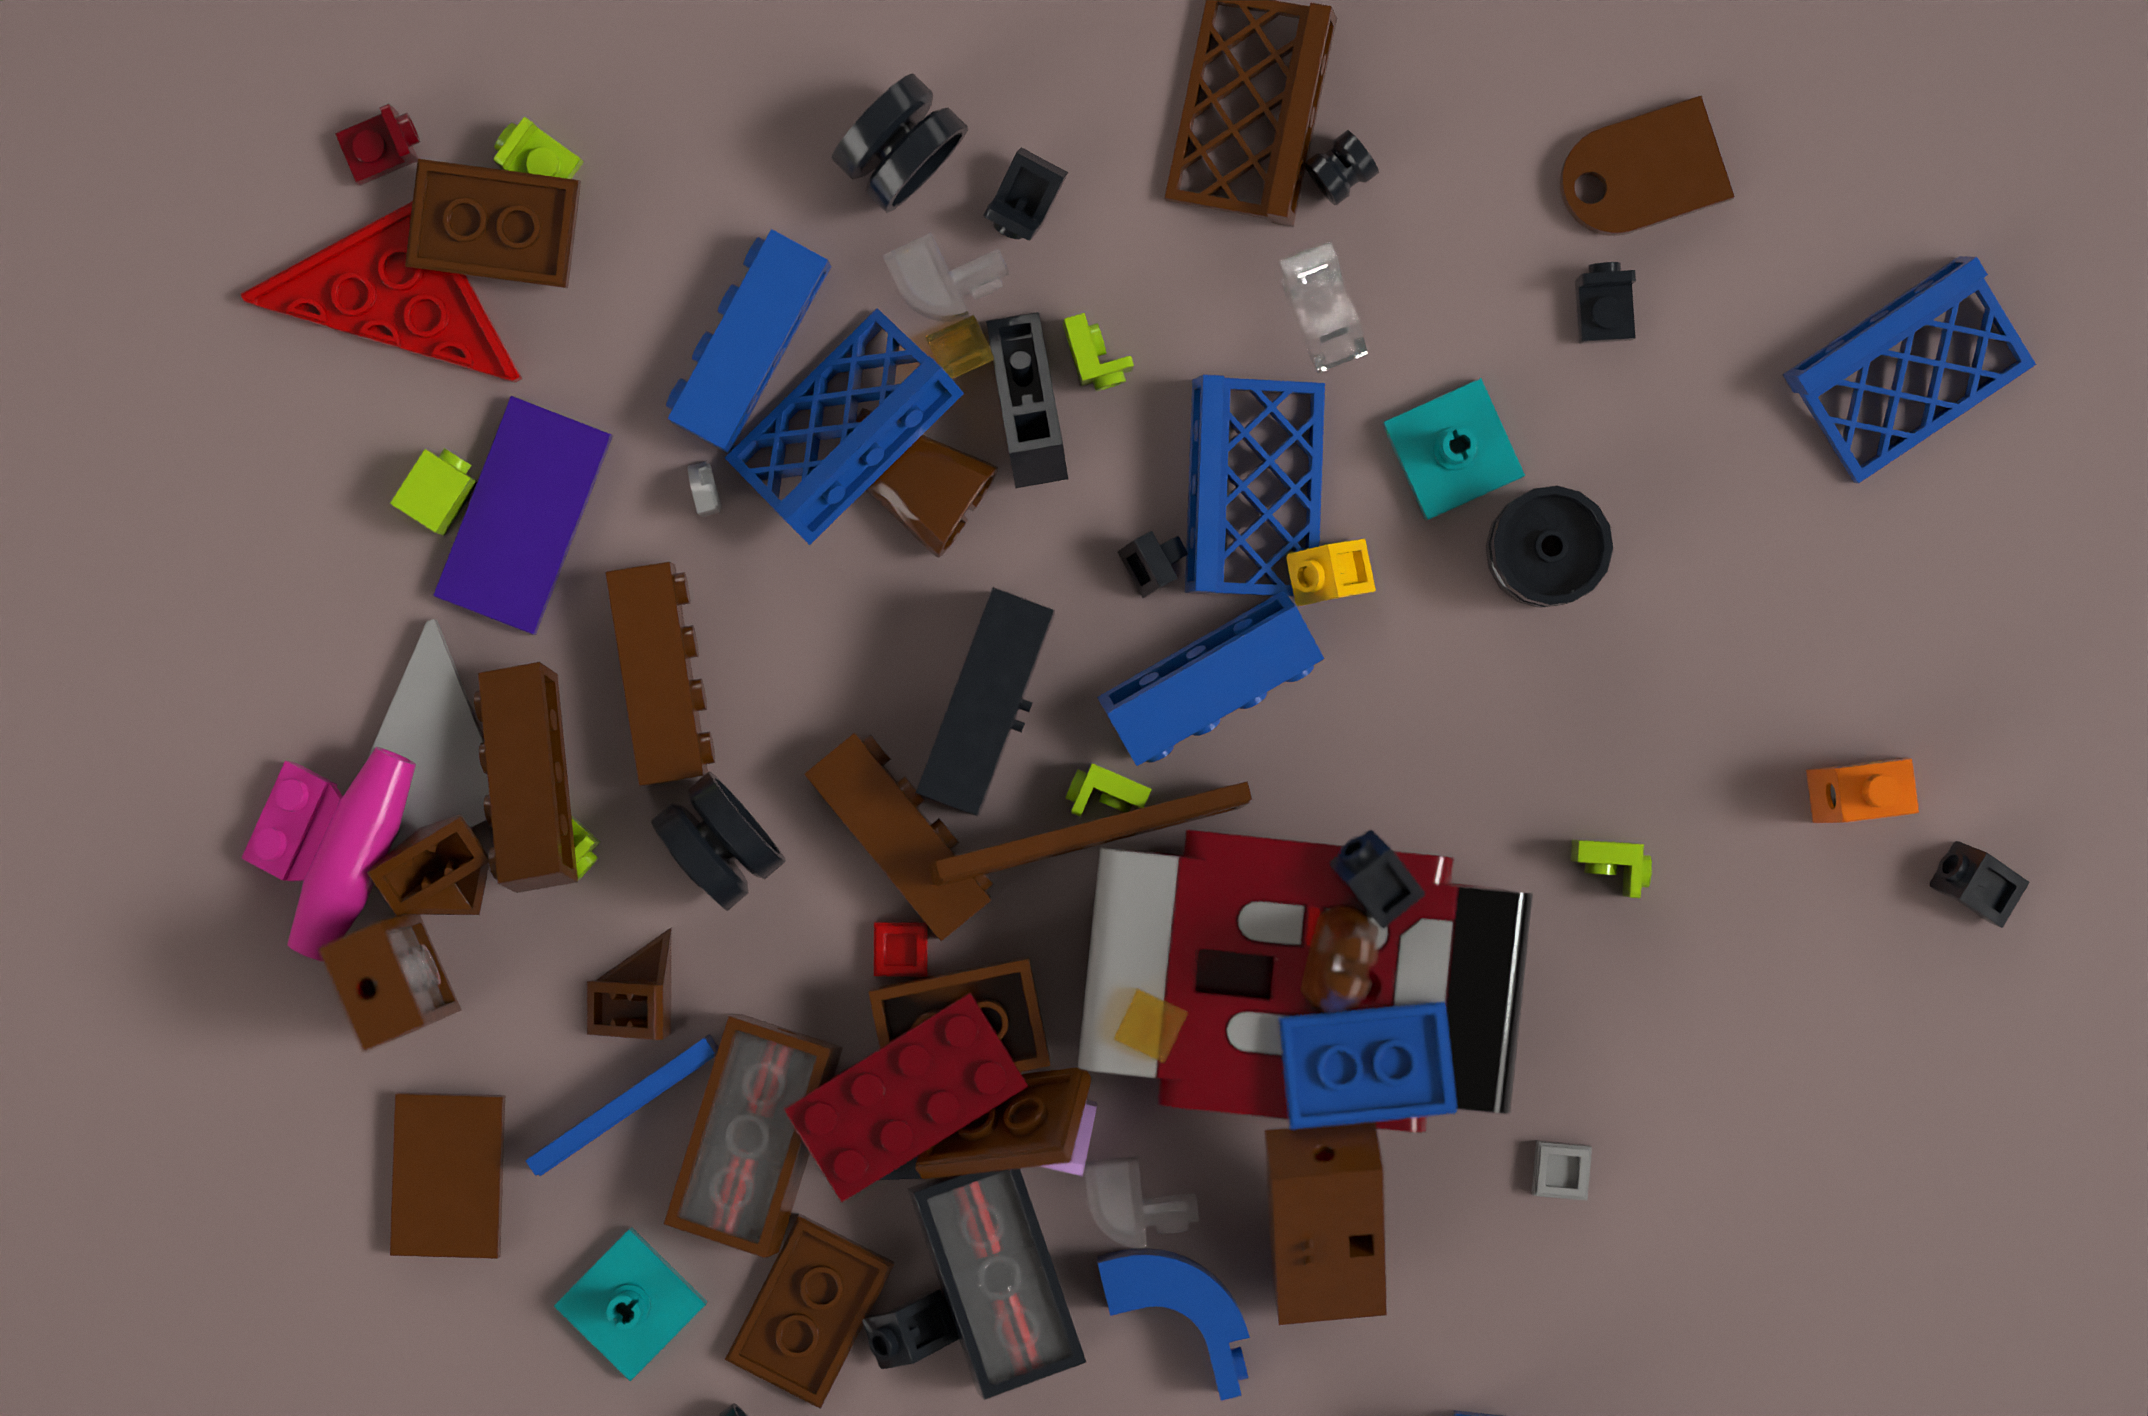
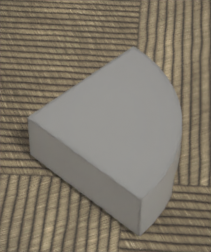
[688,461,722,517]

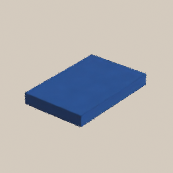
[1278,1002,1457,1130]

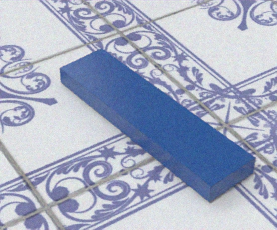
[525,1034,719,1176]

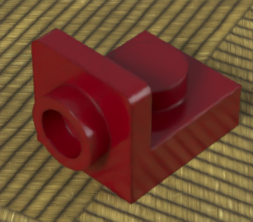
[335,104,421,186]

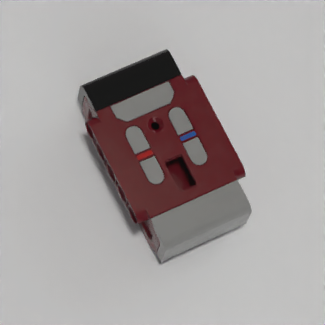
[1078,830,1533,1133]

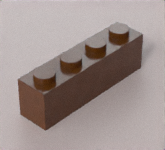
[606,562,715,786]
[474,662,578,893]
[804,733,993,942]

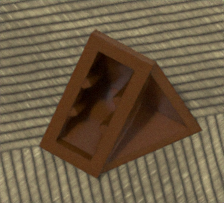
[367,814,489,917]
[587,927,672,1040]

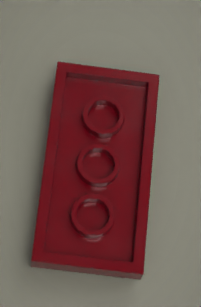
[784,992,1028,1203]

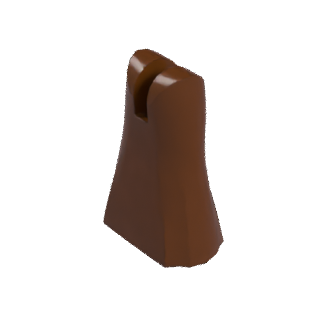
[837,408,998,558]
[1300,904,1379,1013]

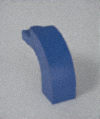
[1097,1248,1250,1401]

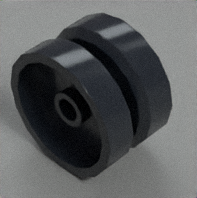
[831,73,968,213]
[1485,485,1613,608]
[651,771,786,911]

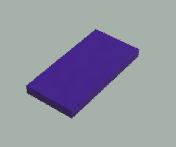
[433,396,613,635]

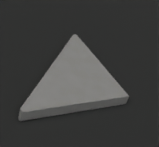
[366,619,489,853]

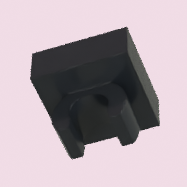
[1117,531,1188,598]

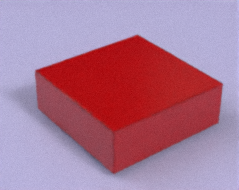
[874,922,928,977]

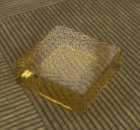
[925,315,995,379]
[1113,988,1188,1063]

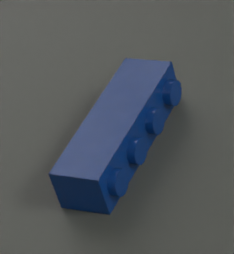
[666,229,832,454]
[1097,591,1324,766]

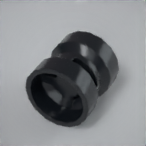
[1304,130,1379,205]

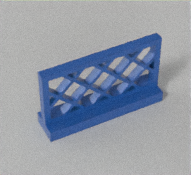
[1783,256,2036,484]
[725,308,964,545]
[1185,375,1325,597]

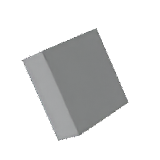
[1532,1140,1592,1201]

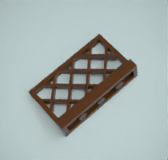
[1164,0,1337,227]

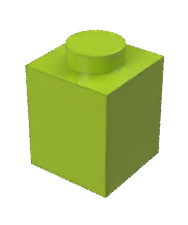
[390,448,478,536]

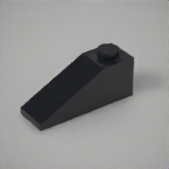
[986,312,1068,488]

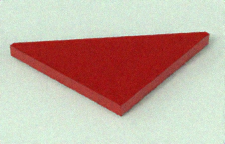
[240,201,522,383]

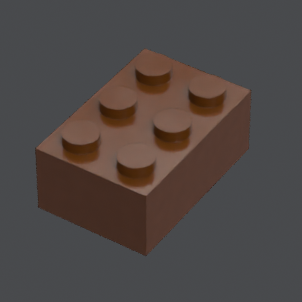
[868,956,1051,1072]

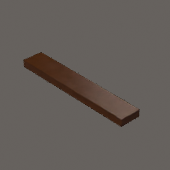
[929,781,1252,887]

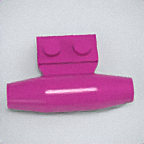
[242,747,416,962]

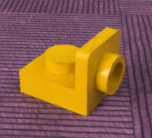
[1286,539,1376,606]

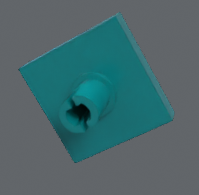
[1382,378,1525,521]
[554,1226,708,1382]

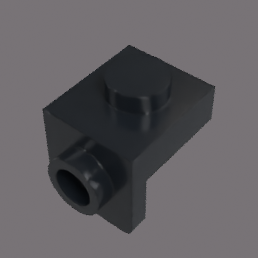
[983,147,1068,241]

